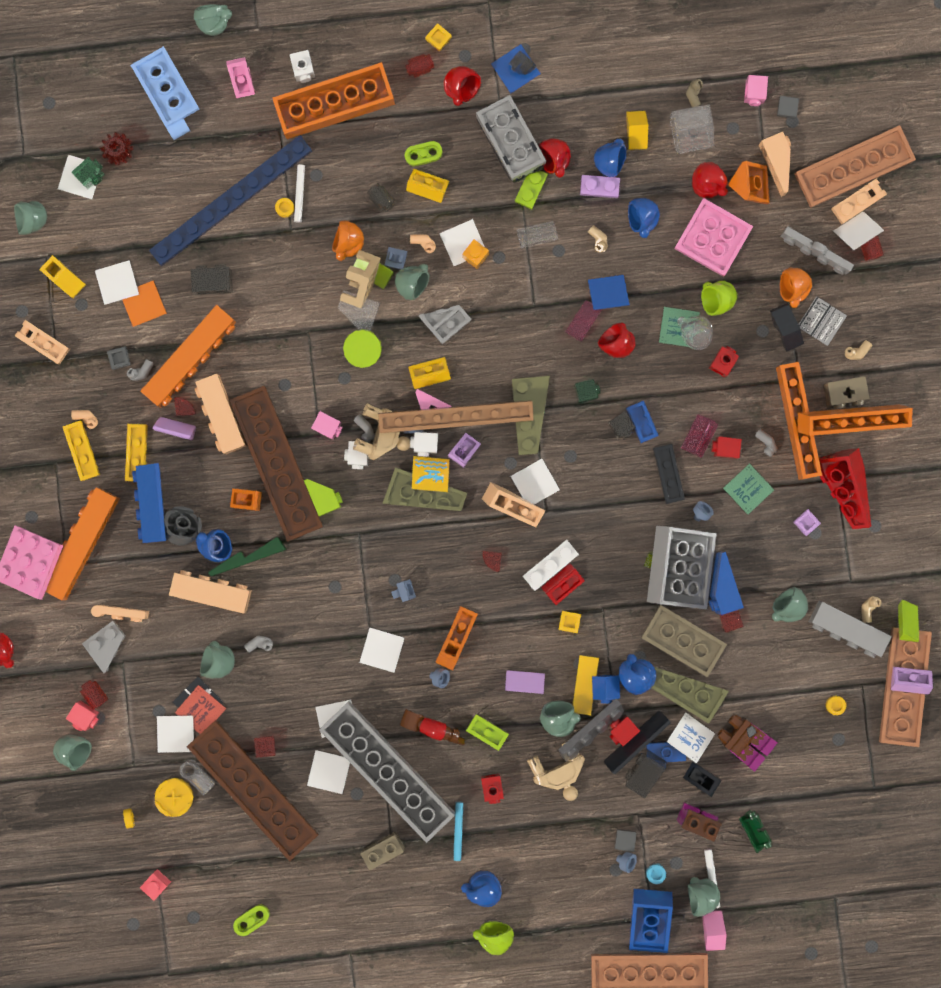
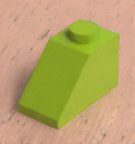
[304,479,343,516]

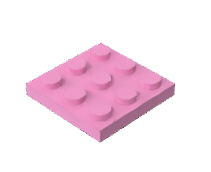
[674,198,753,277]
[0,526,63,600]

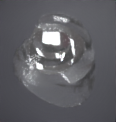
[677,315,713,350]

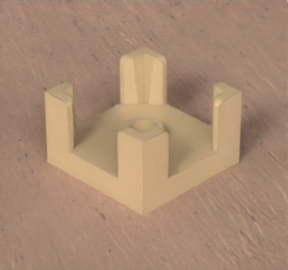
[340,250,381,308]

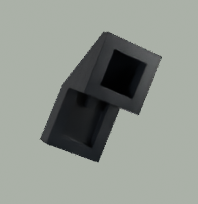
[770,303,804,351]

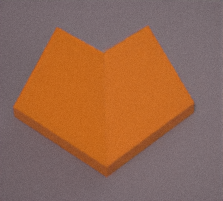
[728,161,770,204]

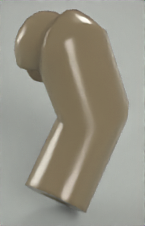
[686,79,703,109]

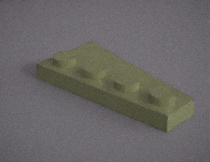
[512,376,550,456]
[382,467,468,511]
[652,667,729,724]

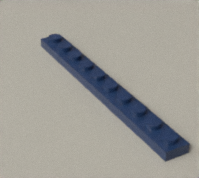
[149,135,312,266]

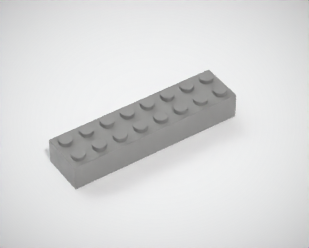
[319,701,455,843]

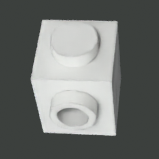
[290,50,315,83]
[410,432,438,457]
[344,441,368,469]

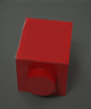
[711,437,742,459]

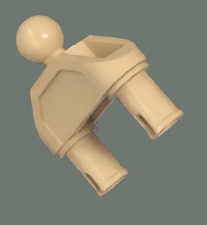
[353,403,410,460]
[527,739,585,801]

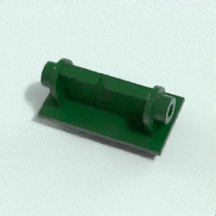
[739,810,772,853]

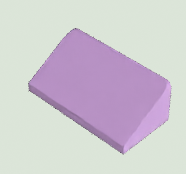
[153,417,196,440]
[891,667,933,694]
[505,670,545,694]

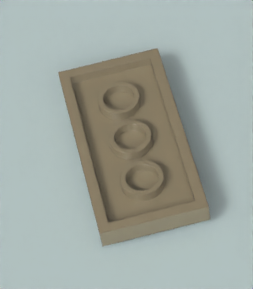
[641,605,727,677]

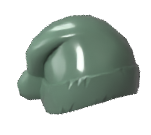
[194,4,232,36]
[14,201,47,235]
[395,264,429,300]
[772,587,808,622]
[200,641,235,679]
[540,701,580,737]
[53,734,92,771]
[688,877,720,917]

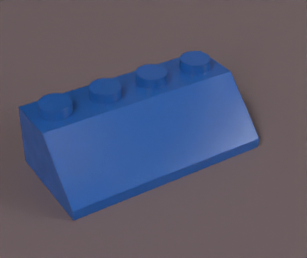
[132,463,166,543]

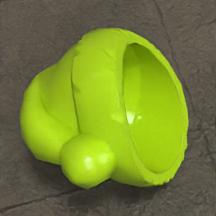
[701,281,737,316]
[473,921,514,955]

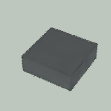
[777,96,799,119]
[107,346,131,370]
[614,829,636,852]

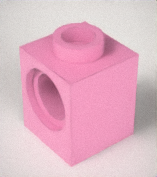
[744,75,768,106]
[311,411,343,440]

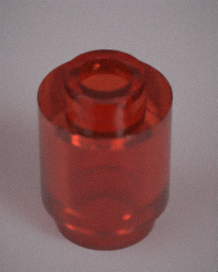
[405,54,435,78]

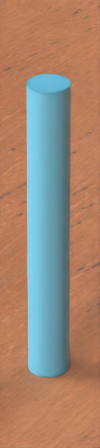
[454,802,463,861]

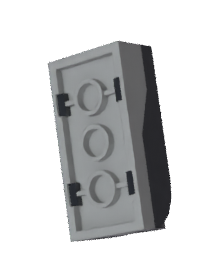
[476,95,546,183]

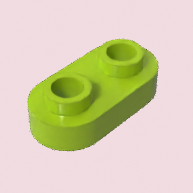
[405,141,442,166]
[233,904,270,936]

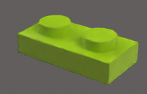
[515,171,548,210]
[466,714,509,751]

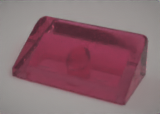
[565,300,602,342]
[681,414,718,458]

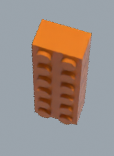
[272,62,395,139]

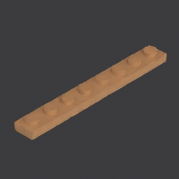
[378,400,534,433]

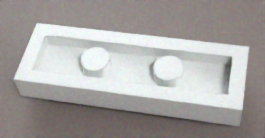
[523,540,579,591]

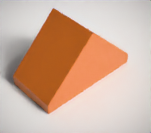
[230,488,262,511]

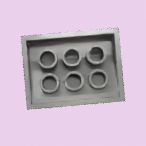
[647,526,717,609]

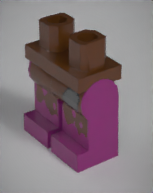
[716,714,778,772]
[676,802,722,841]

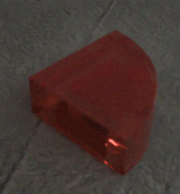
[174,397,196,417]
[482,551,502,572]

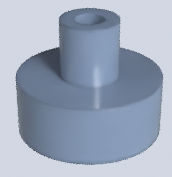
[693,501,714,522]
[430,668,450,688]
[616,852,637,873]

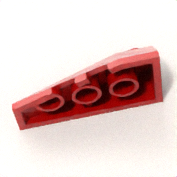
[819,448,871,529]

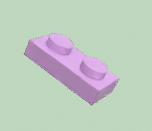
[580,175,620,198]

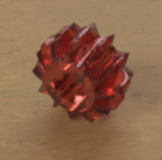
[100,132,134,165]

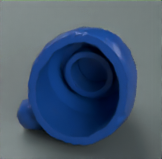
[594,138,627,177]
[628,198,660,238]
[196,529,232,562]
[619,654,657,695]
[461,871,502,907]

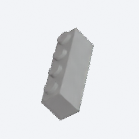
[808,601,892,658]

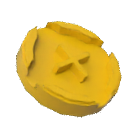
[155,778,194,817]

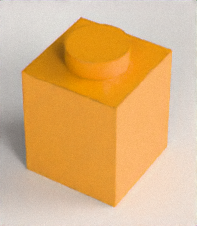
[462,239,489,269]

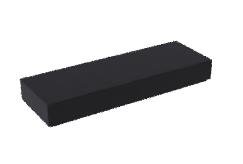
[653,444,685,504]

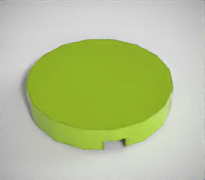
[343,329,382,368]

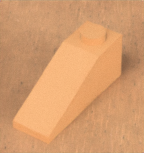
[759,132,791,197]
[482,482,545,527]

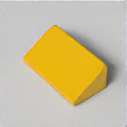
[406,168,449,203]
[408,357,451,389]

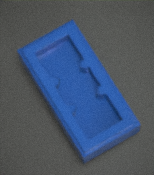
[626,401,659,443]
[646,742,686,763]

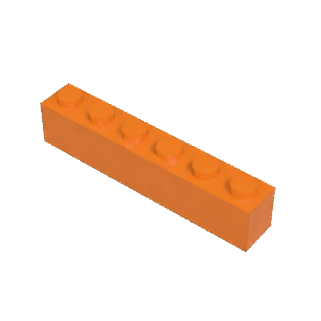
[141,305,236,408]
[776,362,822,480]
[797,405,913,436]
[45,487,120,601]

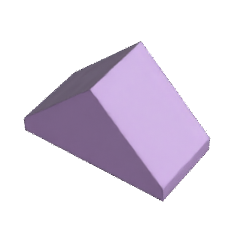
[448,433,481,468]

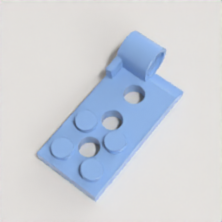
[131,46,199,140]

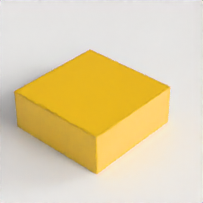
[425,23,452,52]
[558,611,581,633]

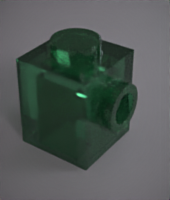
[72,157,105,189]
[574,379,601,404]

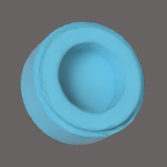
[646,863,666,884]

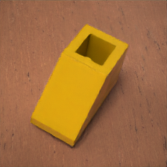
[39,255,86,299]

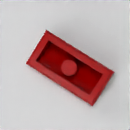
[541,563,585,605]

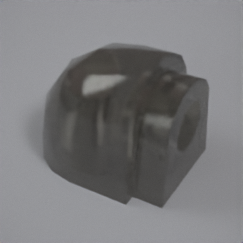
[509,50,537,75]

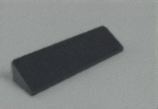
[604,711,671,774]

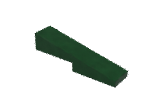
[208,537,287,576]

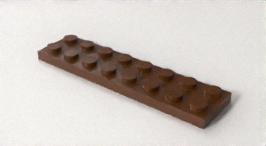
[229,386,323,542]
[186,720,319,861]

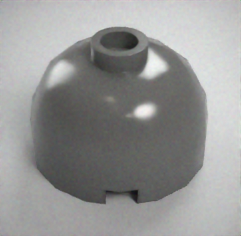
[164,506,202,546]

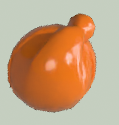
[332,220,364,261]
[780,267,812,308]

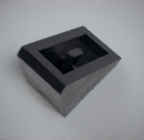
[683,762,722,797]

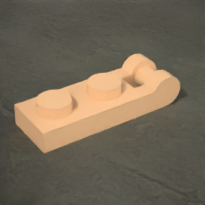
[831,178,887,225]
[15,320,70,365]
[91,605,149,622]

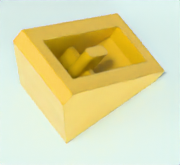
[626,111,648,150]

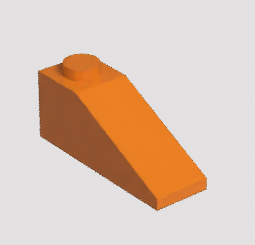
[435,606,478,671]

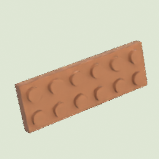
[795,125,916,208]
[879,627,932,747]
[591,953,708,988]

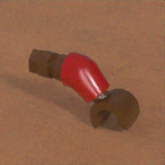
[400,709,465,746]

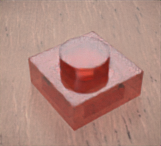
[719,610,744,633]
[254,736,276,758]

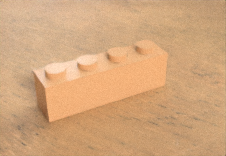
[195,374,247,454]
[169,570,252,613]

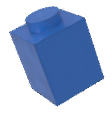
[592,675,620,704]

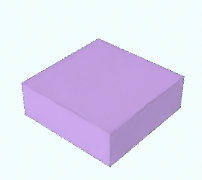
[793,509,821,536]

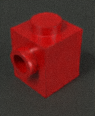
[709,346,739,378]
[609,715,640,746]
[481,773,504,804]

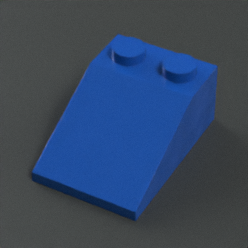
[709,552,744,615]
[629,889,673,953]

